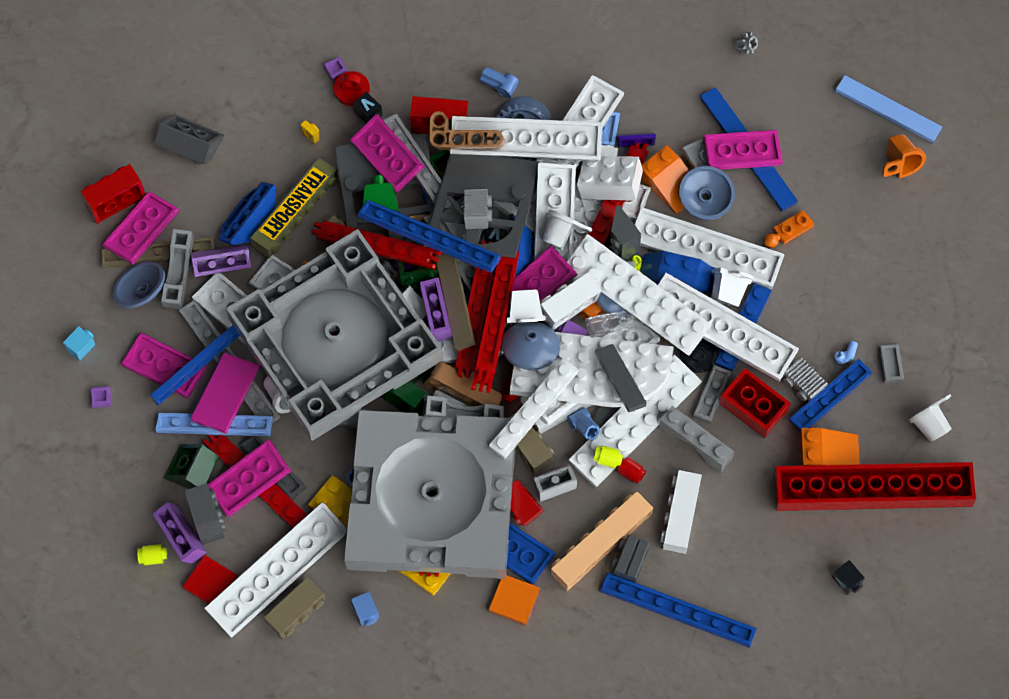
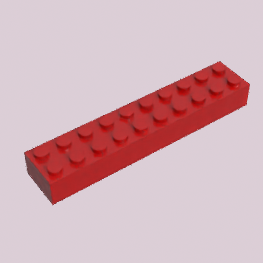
[774,462,976,511]

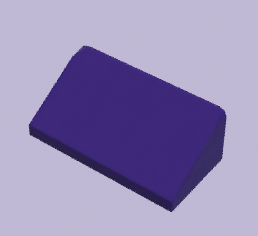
[617,133,656,147]

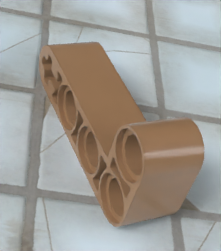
[430,111,505,150]
[424,362,502,406]

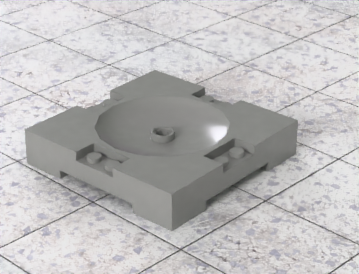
[226,229,443,441]
[344,410,516,579]

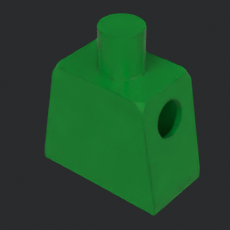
[363,175,399,221]

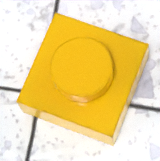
[300,120,320,144]

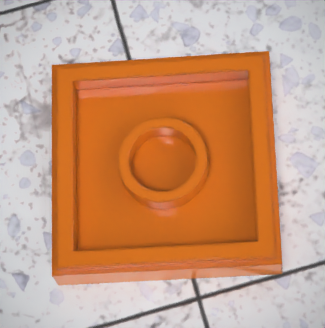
[489,575,540,625]

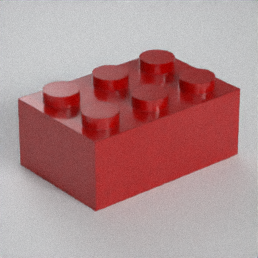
[410,96,469,137]
[81,164,145,224]
[719,368,791,439]

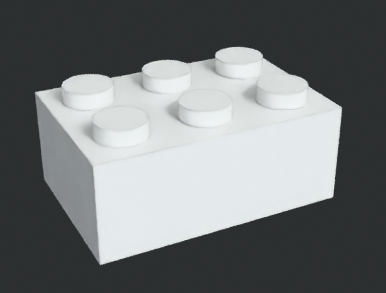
[577,156,643,200]
[540,273,601,330]

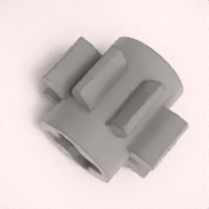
[735,32,758,55]

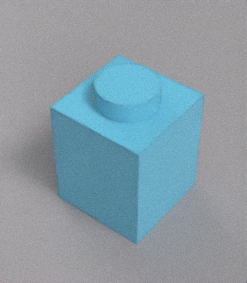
[63,326,95,361]

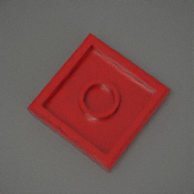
[183,555,238,605]

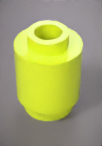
[593,445,623,469]
[137,544,167,565]

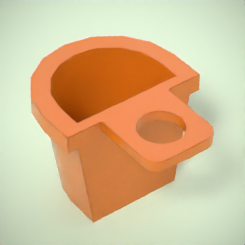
[882,134,926,179]

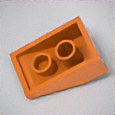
[641,145,689,214]
[799,428,860,466]

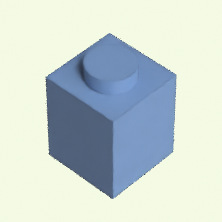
[351,592,379,626]

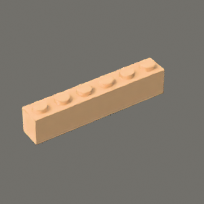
[551,492,653,591]

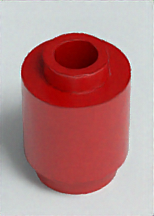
[616,457,647,484]

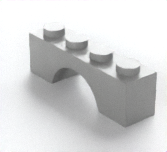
[161,229,194,310]
[422,396,504,418]
[659,406,734,473]

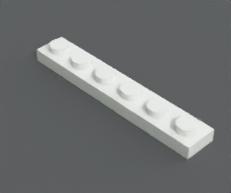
[489,358,579,459]

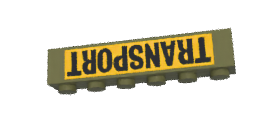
[250,158,338,258]

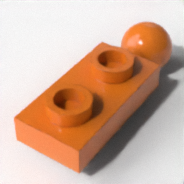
[764,210,815,248]

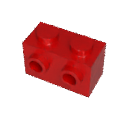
[511,480,544,526]

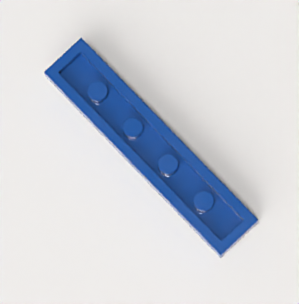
[715,283,772,373]
[789,359,872,432]

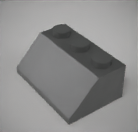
[154,115,224,164]
[610,205,641,261]

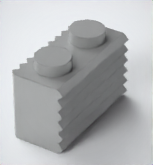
[464,189,492,230]
[783,357,828,402]
[534,465,577,502]

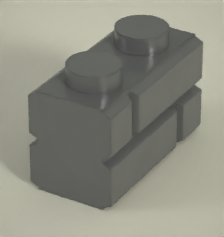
[611,535,650,583]

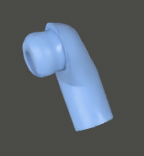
[834,341,858,364]

